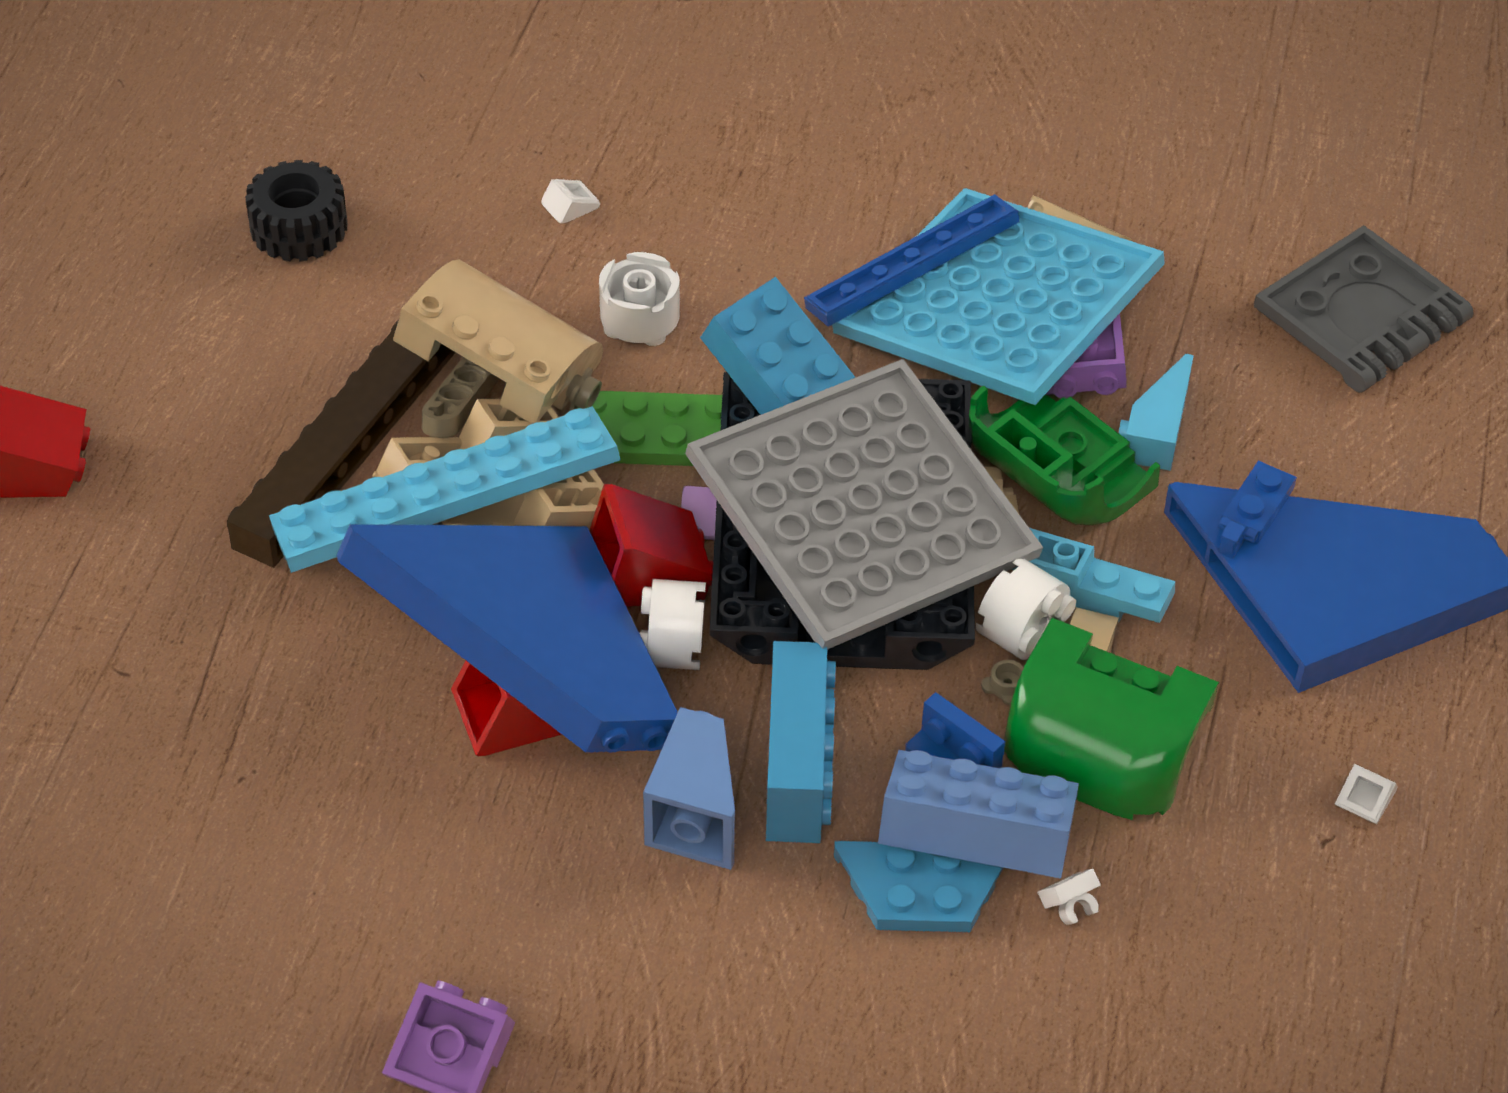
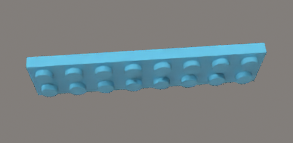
[269,406,620,573]

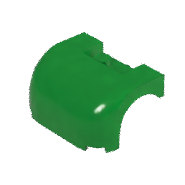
[969,385,1160,525]
[1004,618,1219,820]

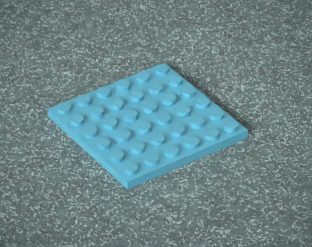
[832,188,1165,405]

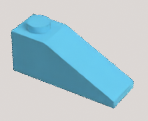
[1118,354,1194,471]

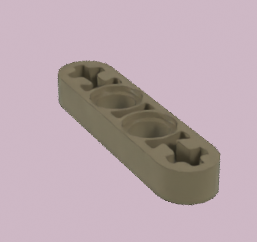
[422,357,500,438]

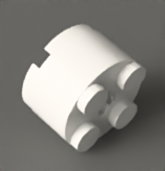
[599,252,680,346]
[976,559,1077,660]
[640,579,706,670]

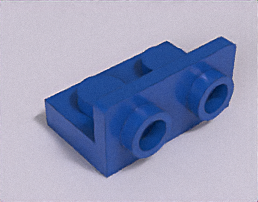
[905,692,1005,768]

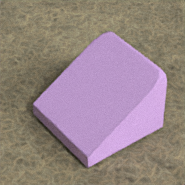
[681,486,717,540]

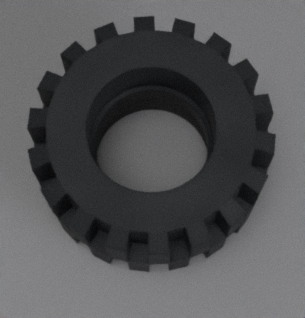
[245,160,348,261]

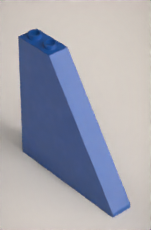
[1164,482,1508,693]
[336,524,678,753]

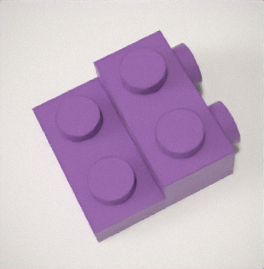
[1046,313,1127,398]
[382,980,516,1093]

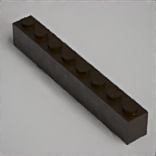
[227,320,456,568]

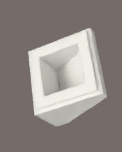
[541,179,601,223]
[1335,764,1398,825]

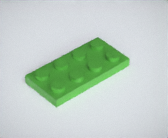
[577,391,722,466]

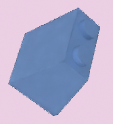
[643,707,735,870]

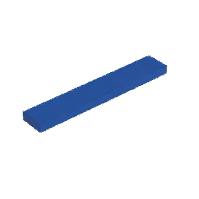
[804,194,1020,327]

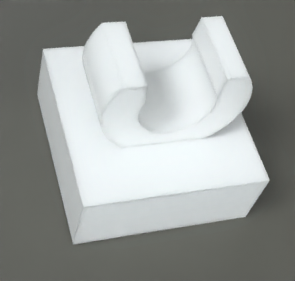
[1038,868,1101,925]

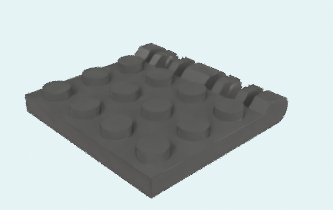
[1254,225,1474,393]

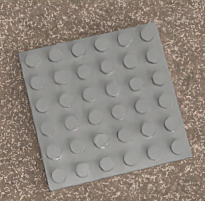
[685,359,1043,649]

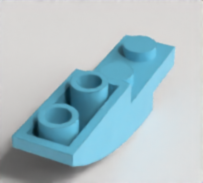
[1012,528,1175,623]

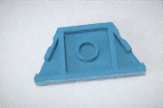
[834,841,1004,932]

